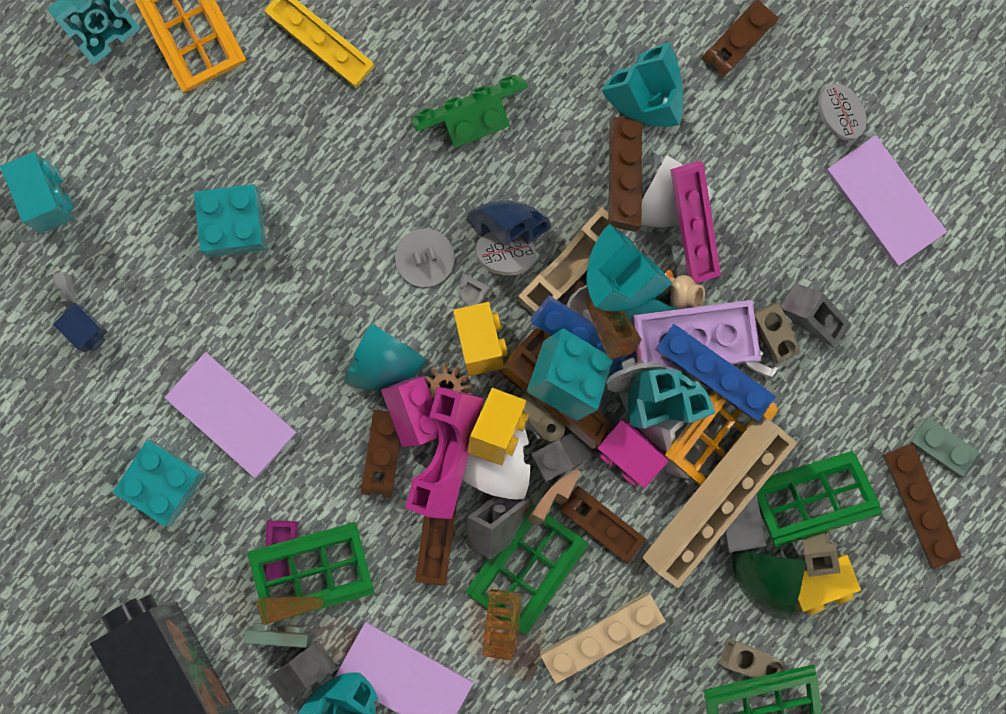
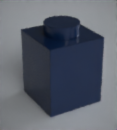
[53,303,108,353]

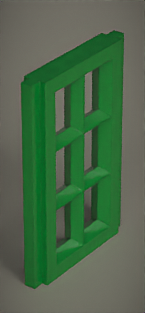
[756,451,883,548]
[465,503,589,635]
[247,522,375,624]
[703,665,822,714]

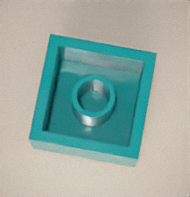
[0,152,75,233]
[194,184,267,258]
[526,328,613,421]
[112,440,205,526]

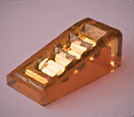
[585,297,642,359]
[482,589,522,660]
[256,596,324,625]

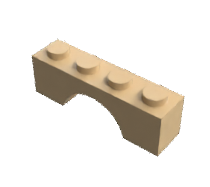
[518,207,624,315]
[540,592,666,684]

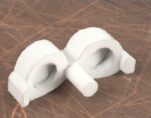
[742,351,778,377]

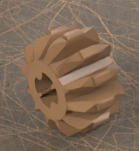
[424,364,472,402]

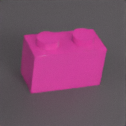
[381,376,438,447]
[597,417,669,488]

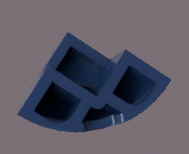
[466,200,551,246]

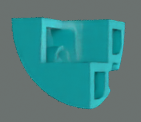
[601,42,683,127]
[587,224,672,311]
[344,324,428,391]
[628,369,715,429]
[298,672,378,714]

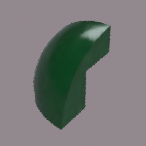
[732,551,805,620]

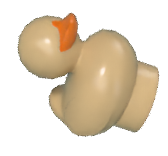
[662,270,705,310]

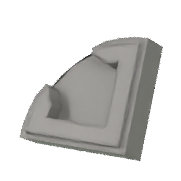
[53,272,76,308]
[460,273,490,307]

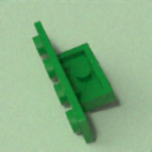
[411,75,528,148]

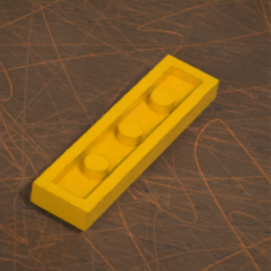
[264,0,375,89]

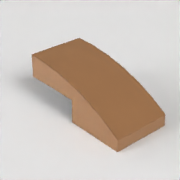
[527,469,581,526]

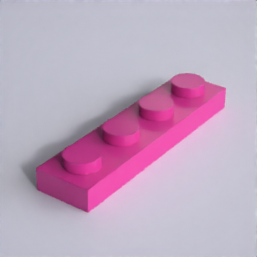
[670,161,721,284]

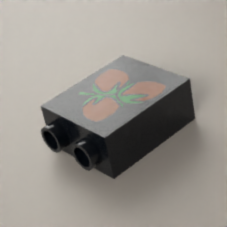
[90,594,239,714]

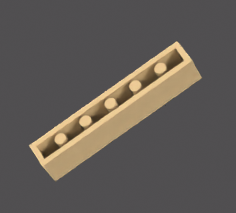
[642,416,797,588]

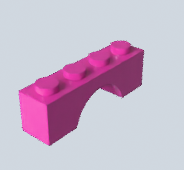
[405,387,484,519]

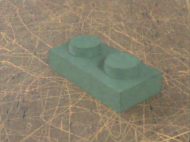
[909,417,979,477]
[244,623,311,648]

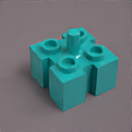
[47,0,141,65]

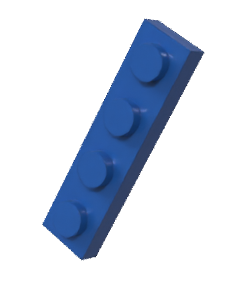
[531,295,638,373]
[655,324,776,422]

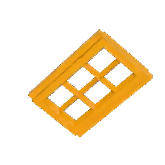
[135,0,247,94]
[665,391,779,486]

